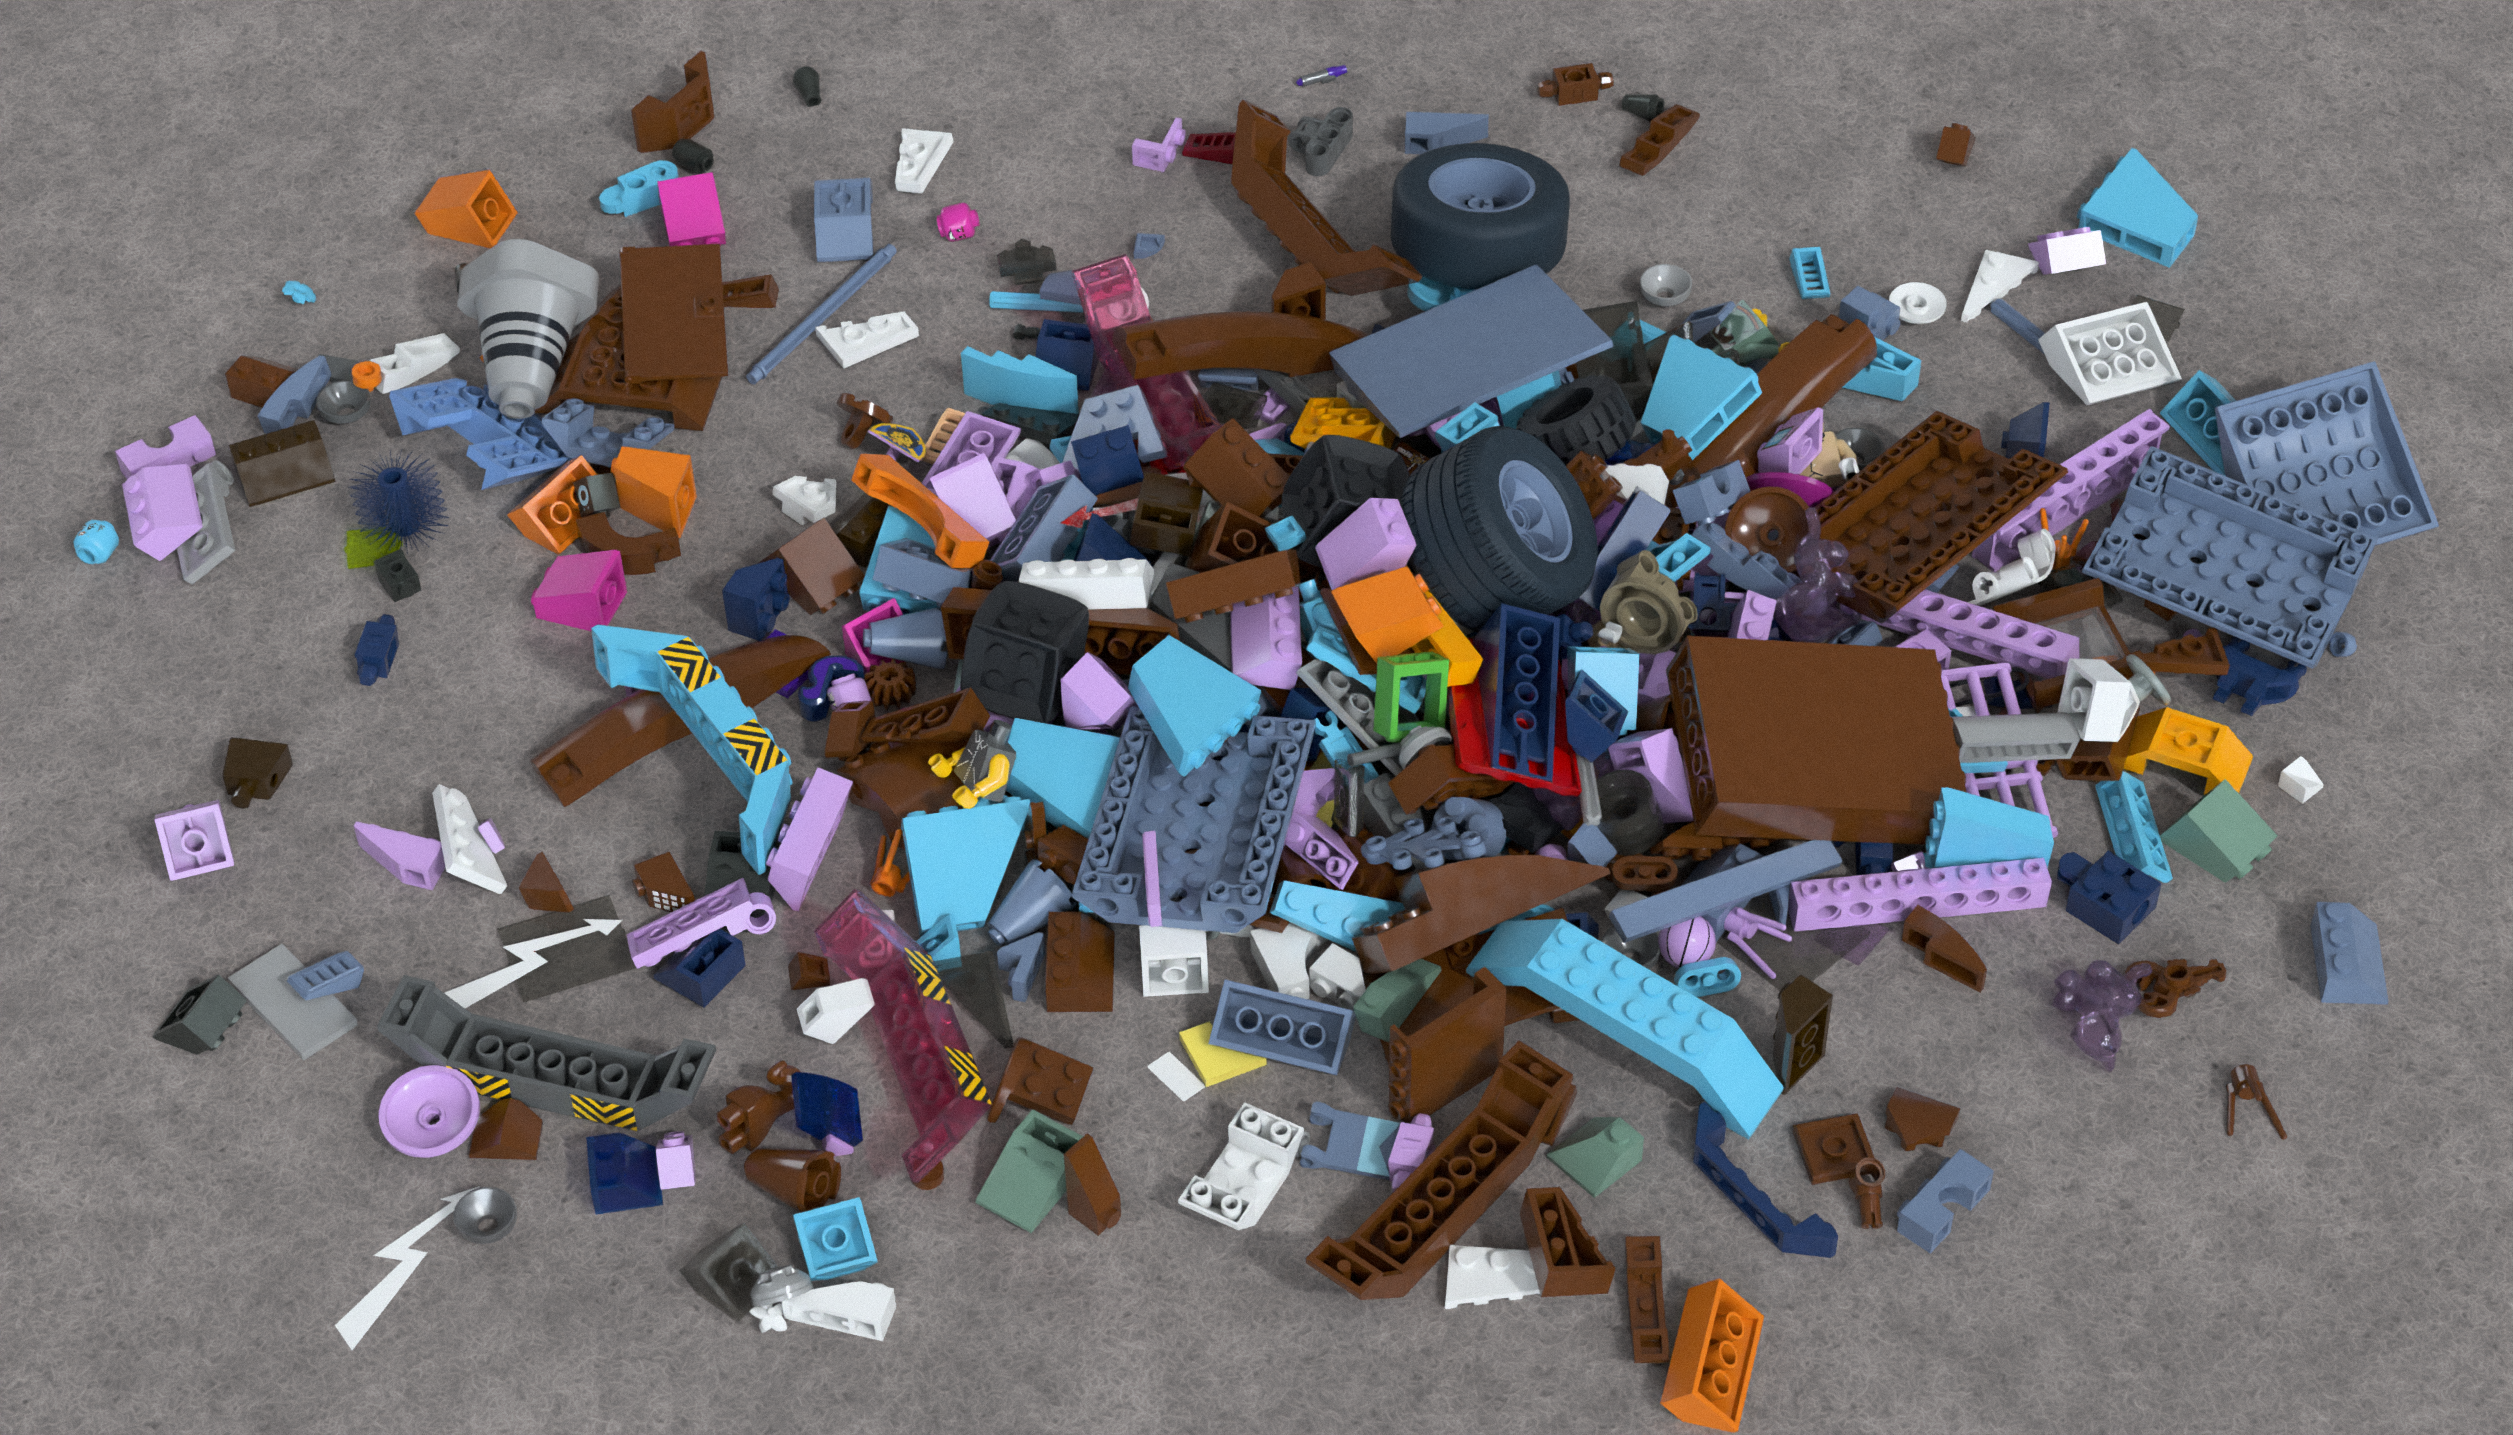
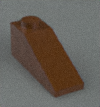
[1064,1133,1121,1236]

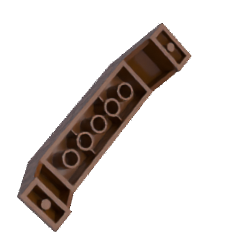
[1231,99,1423,296]
[1306,1040,1573,1300]

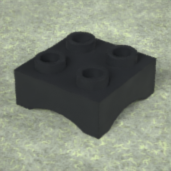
[1489,782,1575,853]

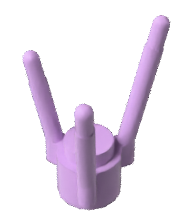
[1724,907,1792,979]

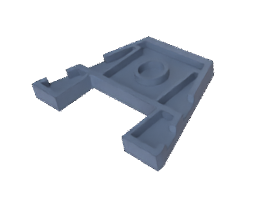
[1062,385,1167,470]

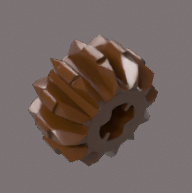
[864,658,917,710]

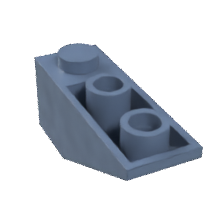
[1405,112,1489,154]

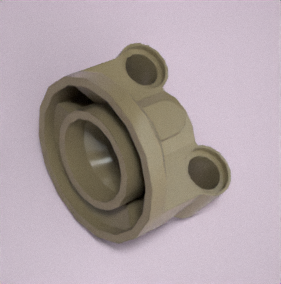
[1600,550,1698,655]

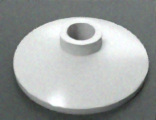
[1889,282,1947,324]

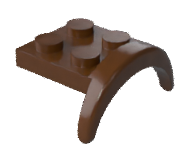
[987,1037,1094,1125]

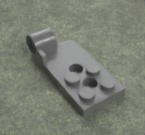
[177,460,235,585]

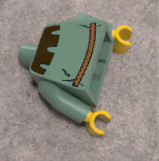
[1711,299,1790,367]

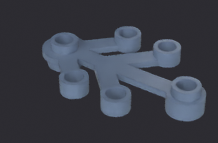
[1361,816,1486,870]

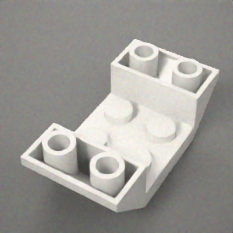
[1178,1102,1304,1230]

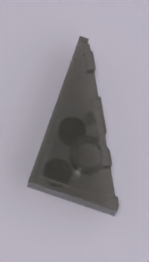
[933,951,1013,1049]

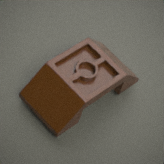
[631,51,715,153]

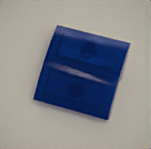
[791,1072,863,1147]

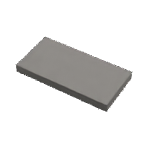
[228,943,358,1061]

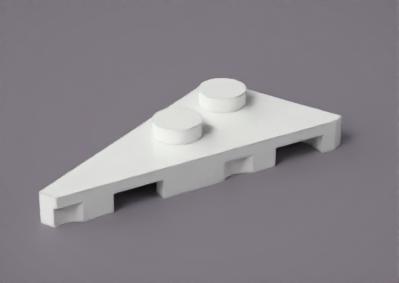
[1961,250,2039,322]

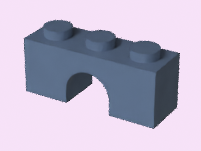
[1673,460,1751,526]
[1897,1149,1994,1254]

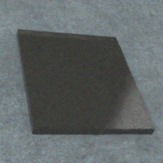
[498,895,636,1003]

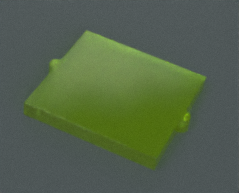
[344,527,403,569]

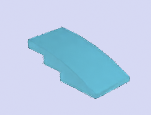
[961,346,1079,414]

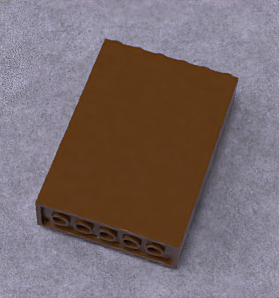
[1666,636,1967,845]

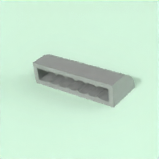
[1952,712,2080,763]

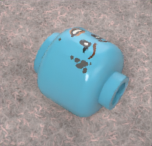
[73,520,119,564]

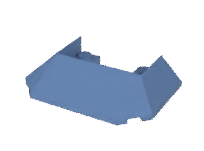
[389,378,573,490]

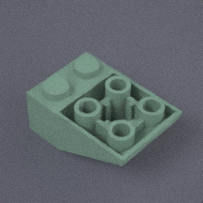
[975,1109,1083,1233]

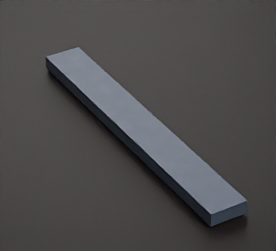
[1608,840,1843,943]

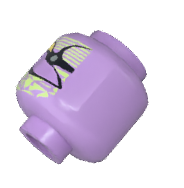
[827,674,871,710]

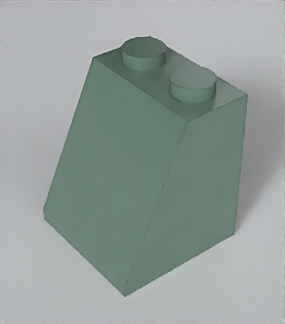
[2160,779,2278,883]

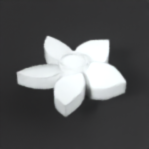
[749,1304,787,1333]

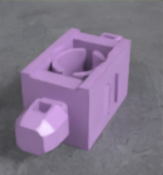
[1388,1113,1435,1192]

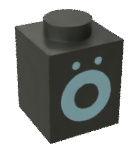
[573,473,620,518]

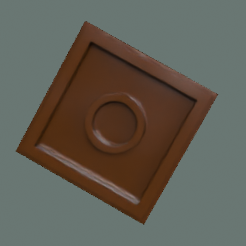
[1792,1113,1875,1185]

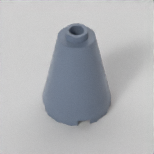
[863,607,947,669]
[987,859,1077,946]

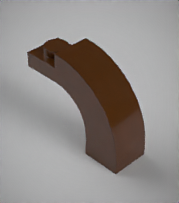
[576,512,681,575]

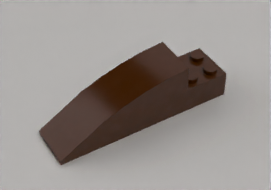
[941,580,1180,675]
[1352,855,1611,974]

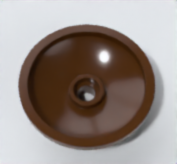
[1725,487,1817,573]

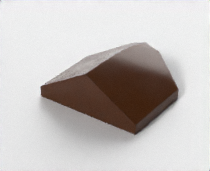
[469,1098,543,1160]

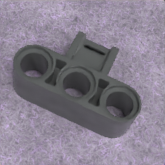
[1287,107,1353,176]

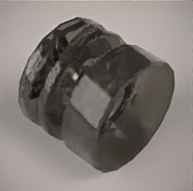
[1596,770,1664,856]

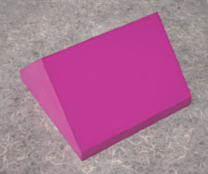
[842,598,904,674]

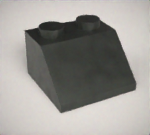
[152,974,247,1055]

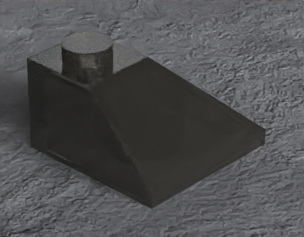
[679,1223,778,1322]

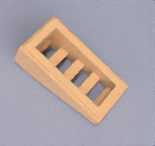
[921,408,965,464]

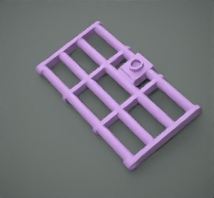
[1941,663,2058,838]

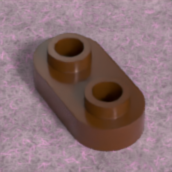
[1612,856,1677,891]

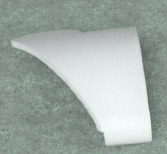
[1967,529,2056,606]

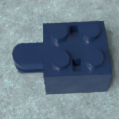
[2057,850,2161,945]

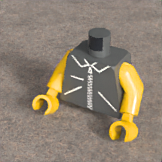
[928,720,1016,809]

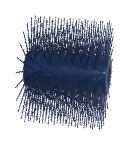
[348,449,449,555]

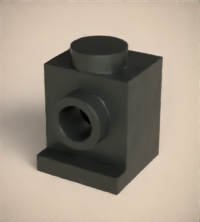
[374,549,421,603]

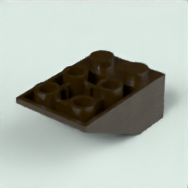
[1130,471,1203,557]

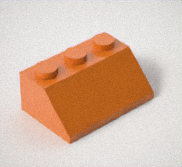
[507,455,597,555]

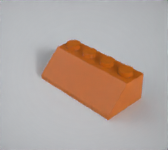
[1660,1278,1764,1433]

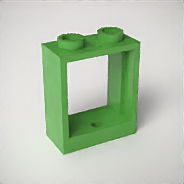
[1373,651,1449,743]

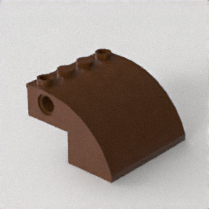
[836,739,1014,849]

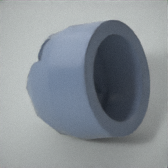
[2329,632,2357,657]

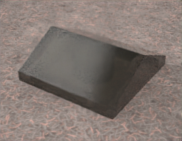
[1192,382,1267,429]
[1334,759,1365,837]

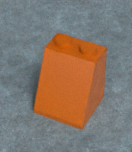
[414,170,518,248]
[611,446,697,538]
[1331,566,1443,664]

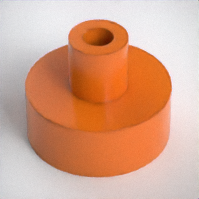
[351,361,382,392]

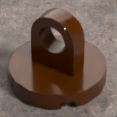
[836,392,893,449]

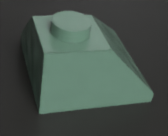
[1546,1117,1644,1198]

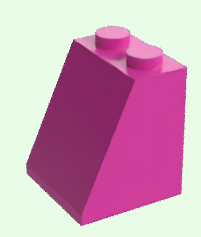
[657,172,726,246]
[531,550,627,631]

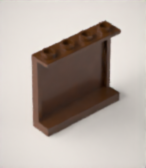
[1388,967,1506,1124]

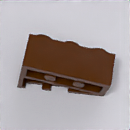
[1519,1187,1616,1298]

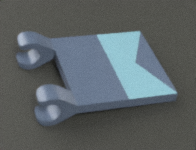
[1300,1102,1401,1180]

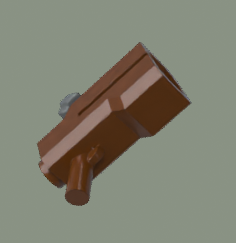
[1622,429,1693,485]

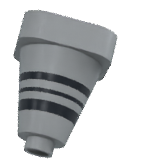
[457,239,599,419]

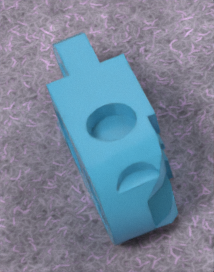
[599,161,679,217]

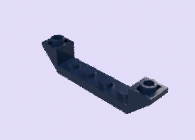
[1693,1102,1838,1258]

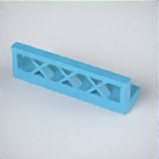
[2095,771,2173,883]

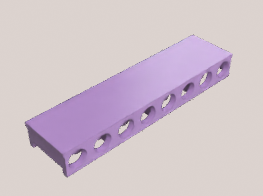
[1972,409,2170,572]

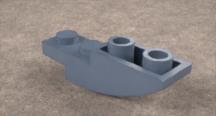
[1691,522,1808,602]

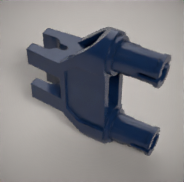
[2213,636,2307,716]

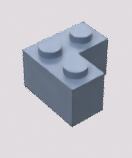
[1839,286,1900,341]

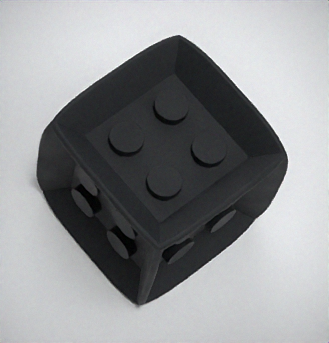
[1282,435,1409,568]
[960,581,1089,724]

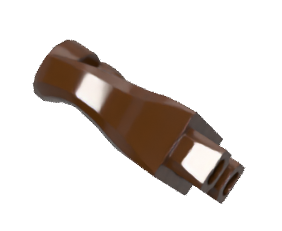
[717,1060,809,1154]

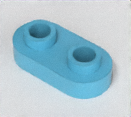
[1674,957,1741,997]

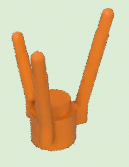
[2040,508,2089,571]
[870,829,910,897]

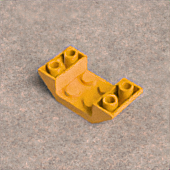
[2124,707,2253,795]

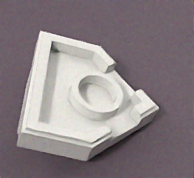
[772,476,836,525]

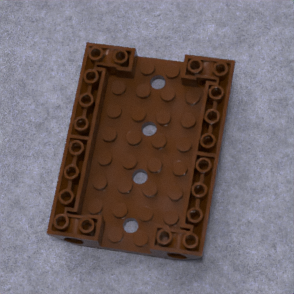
[1774,411,2068,624]

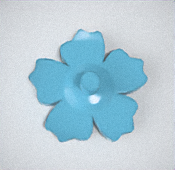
[282,281,316,304]

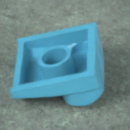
[793,1197,878,1281]

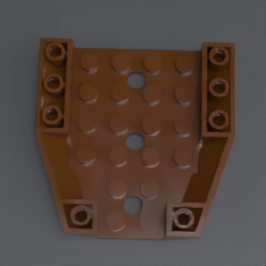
[534,285,722,431]

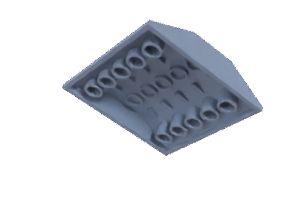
[2215,361,2439,546]

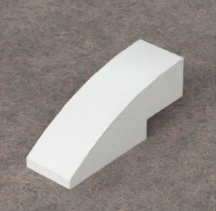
[369,333,460,394]

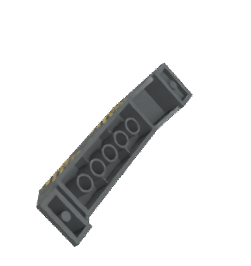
[377,975,716,1131]

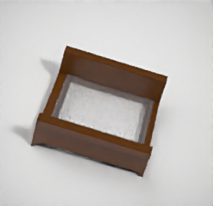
[1993,578,2145,714]

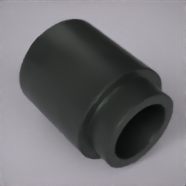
[672,139,714,174]

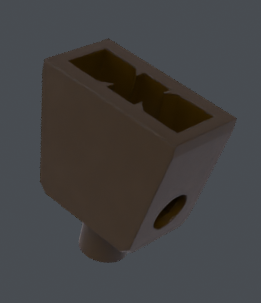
[223,737,293,809]

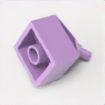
[1061,652,1139,730]
[155,800,234,881]

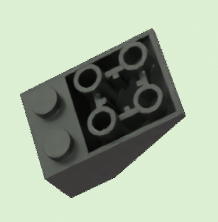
[704,831,779,934]

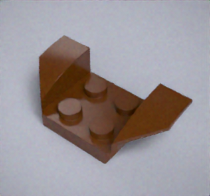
[1333,814,1402,903]

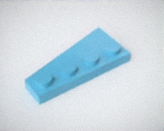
[1270,881,1405,952]

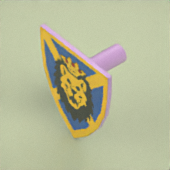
[868,423,926,462]

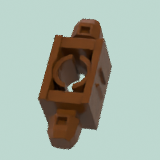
[1537,63,1614,106]

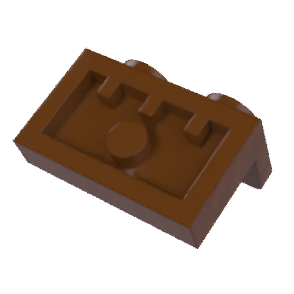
[1566,451,1627,520]

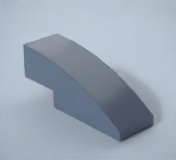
[258,356,332,434]

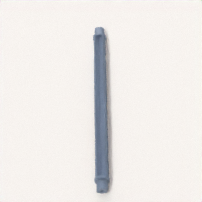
[746,244,897,384]

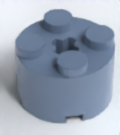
[1430,797,1506,861]

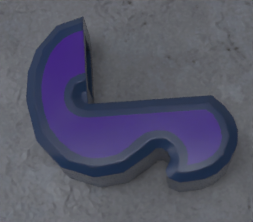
[798,655,865,722]

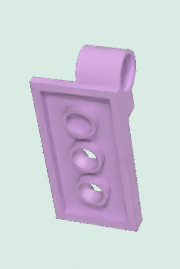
[627,878,776,969]

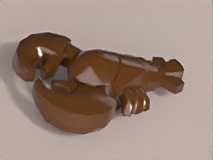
[2124,959,2226,1018]

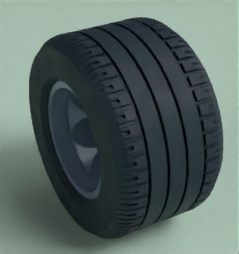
[1400,426,1598,633]

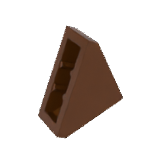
[519,851,574,913]

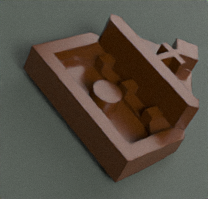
[1885,1087,1961,1151]

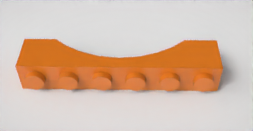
[851,454,989,568]

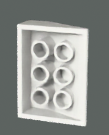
[2038,302,2182,405]

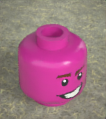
[937,202,980,242]

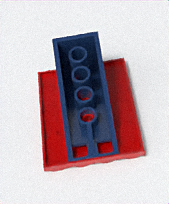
[1447,603,1582,796]

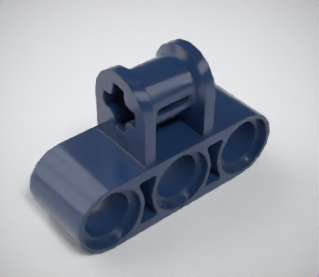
[1686,572,1738,633]

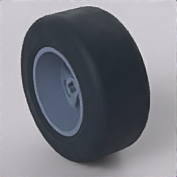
[1391,143,1570,290]

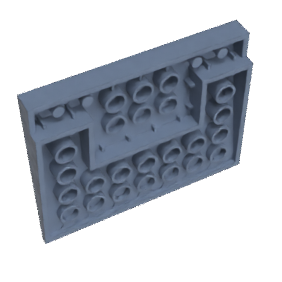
[1329,264,1613,438]

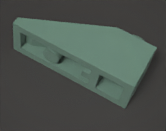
[1353,959,1442,1042]

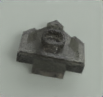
[997,239,1057,285]

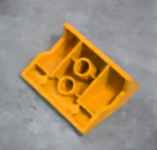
[1290,397,1396,449]

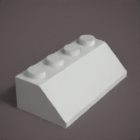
[1019,558,1154,609]

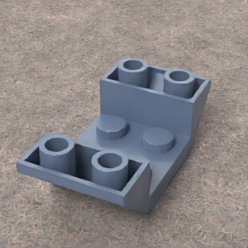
[814,178,873,262]
[542,398,674,467]

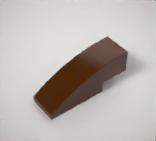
[1901,904,1987,993]

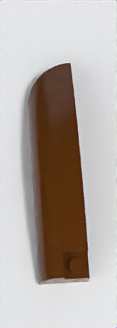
[1112,311,1371,380]
[1666,314,1877,508]
[529,635,831,807]

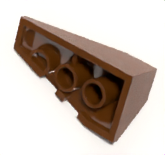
[861,687,990,743]

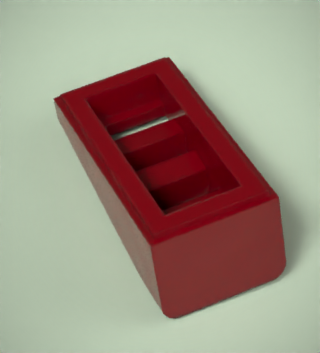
[1182,132,1236,165]

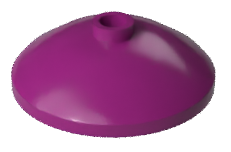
[1746,472,1833,510]

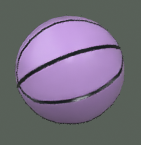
[1658,916,1716,969]

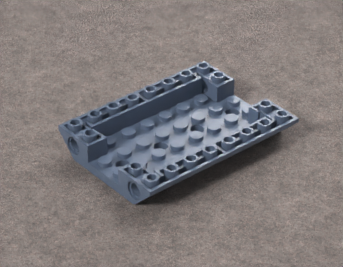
[2082,446,2378,669]
[1072,706,1316,933]

